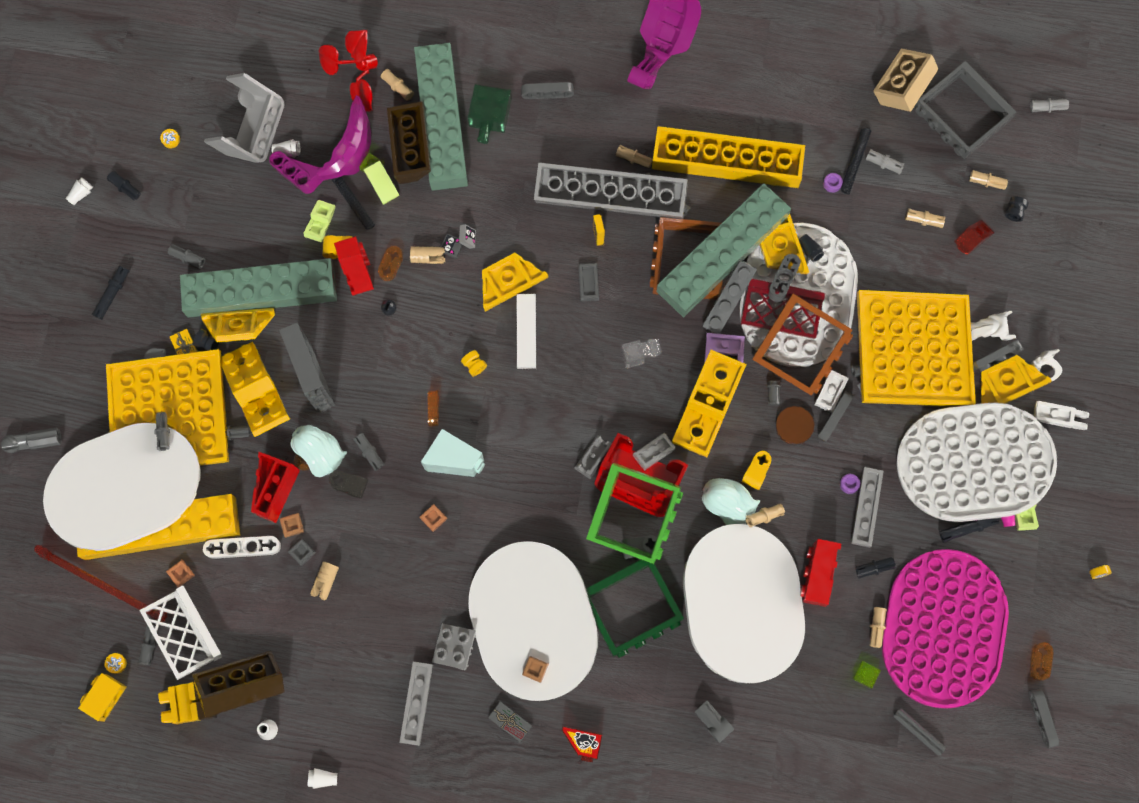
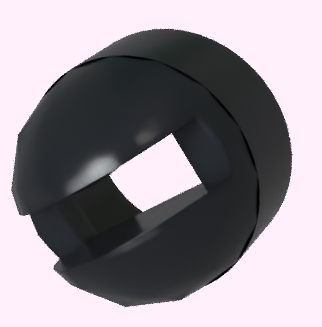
[381,299,397,316]

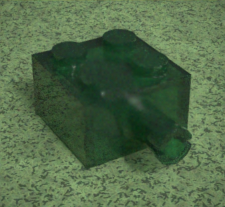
[468,84,512,144]

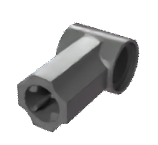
[695,700,734,743]

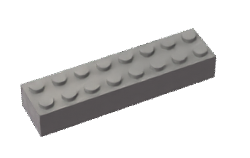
[534,163,688,219]

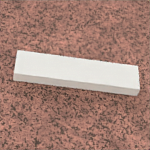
[517,294,536,369]

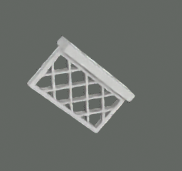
[140,586,221,680]

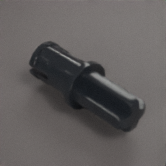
[107,171,141,200]
[855,557,896,579]

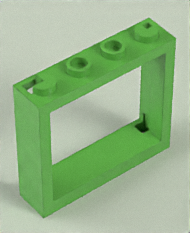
[586,463,683,564]

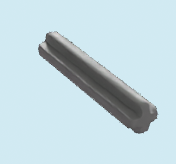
[893,709,946,755]

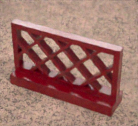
[741,279,825,339]

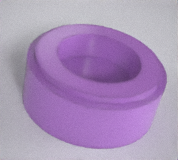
[823,173,843,193]
[840,474,860,494]

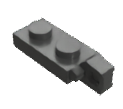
[973,340,1023,372]

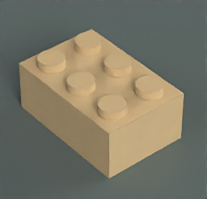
[874,49,938,112]

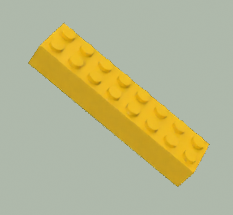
[652,126,805,188]
[77,494,240,560]

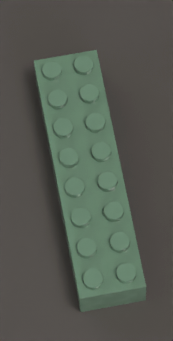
[414,43,468,191]
[656,184,791,318]
[180,258,337,318]

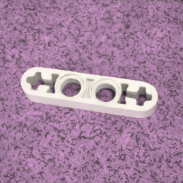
[203,536,281,558]

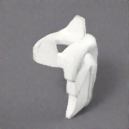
[971,311,1016,342]
[1031,349,1062,381]

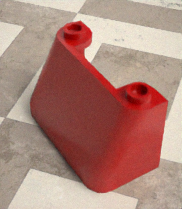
[595,433,688,517]

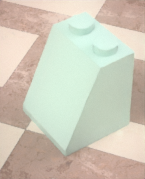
[421,429,485,477]

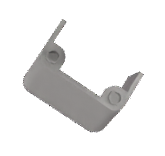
[204,73,284,163]

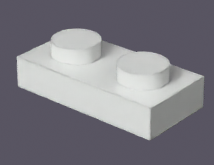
[814,370,849,413]

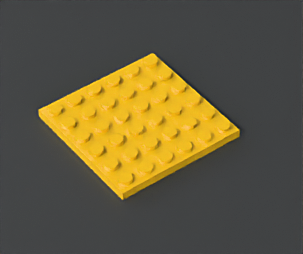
[857,290,976,406]
[106,349,229,466]

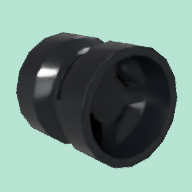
[1005,196,1029,222]
[193,329,219,351]

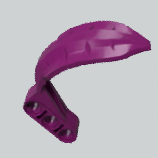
[627,0,702,89]
[269,96,371,194]

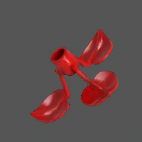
[319,30,378,111]

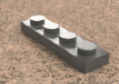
[702,260,757,334]

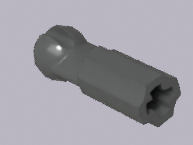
[1,427,62,453]

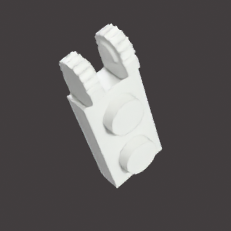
[1033,401,1089,430]

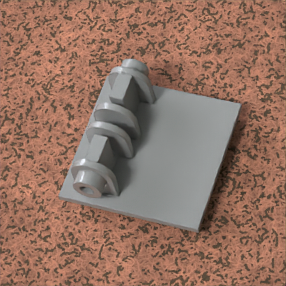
[432,623,476,670]

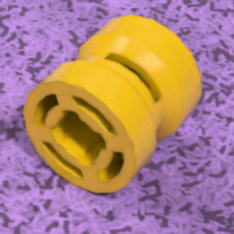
[461,350,487,377]

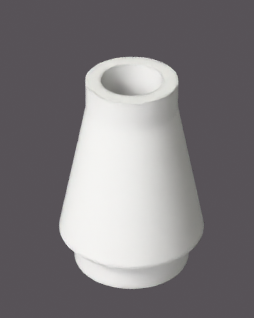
[272,139,301,158]
[66,177,93,205]
[257,720,278,740]
[308,768,337,789]

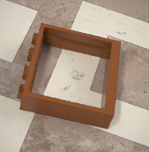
[650,217,723,300]
[752,294,853,396]

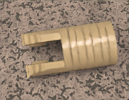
[410,246,445,264]
[310,562,339,600]

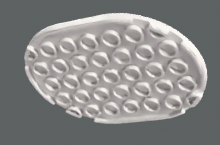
[739,223,858,367]
[897,403,1057,522]
[43,423,200,551]
[683,524,805,683]
[468,542,598,701]

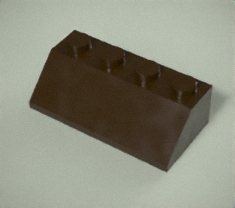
[387,101,431,184]
[192,650,285,718]

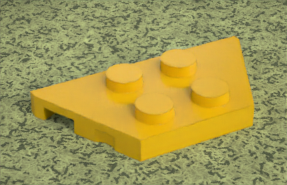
[759,214,809,275]
[482,253,548,312]
[201,308,275,342]
[981,355,1052,404]

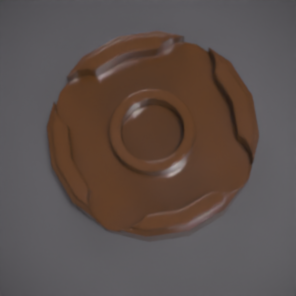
[776,406,815,444]

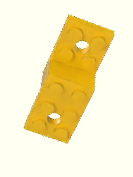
[221,341,290,437]
[672,350,747,458]

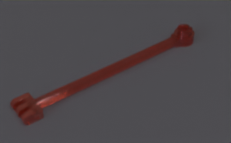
[34,545,168,623]

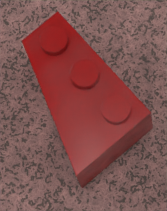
[334,236,374,296]
[251,452,300,523]
[800,539,842,607]

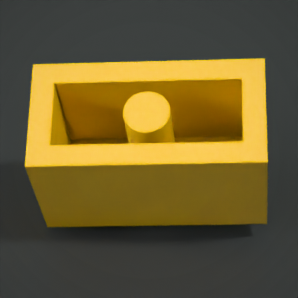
[78,673,127,722]

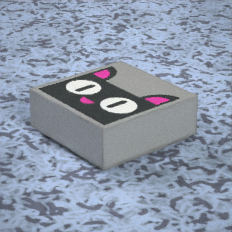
[459,224,476,249]

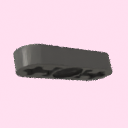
[521,82,574,99]
[768,254,801,302]
[818,391,854,442]
[1029,688,1059,748]

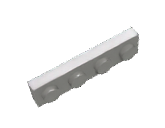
[851,467,884,548]
[399,662,433,746]

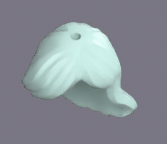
[291,425,347,477]
[702,478,760,525]

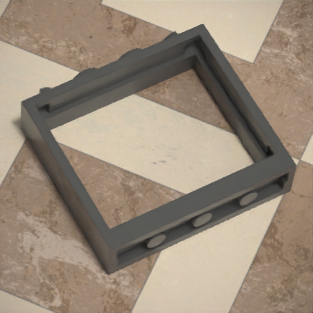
[914,61,1017,160]
[279,322,335,412]

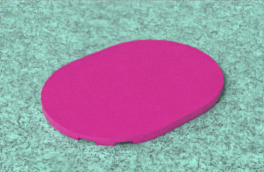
[882,549,1009,708]

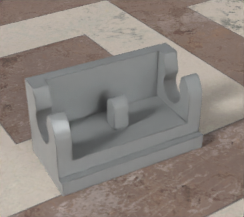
[574,435,612,479]

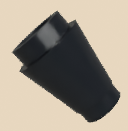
[799,234,825,262]

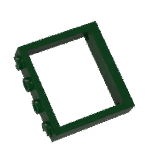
[586,559,684,658]

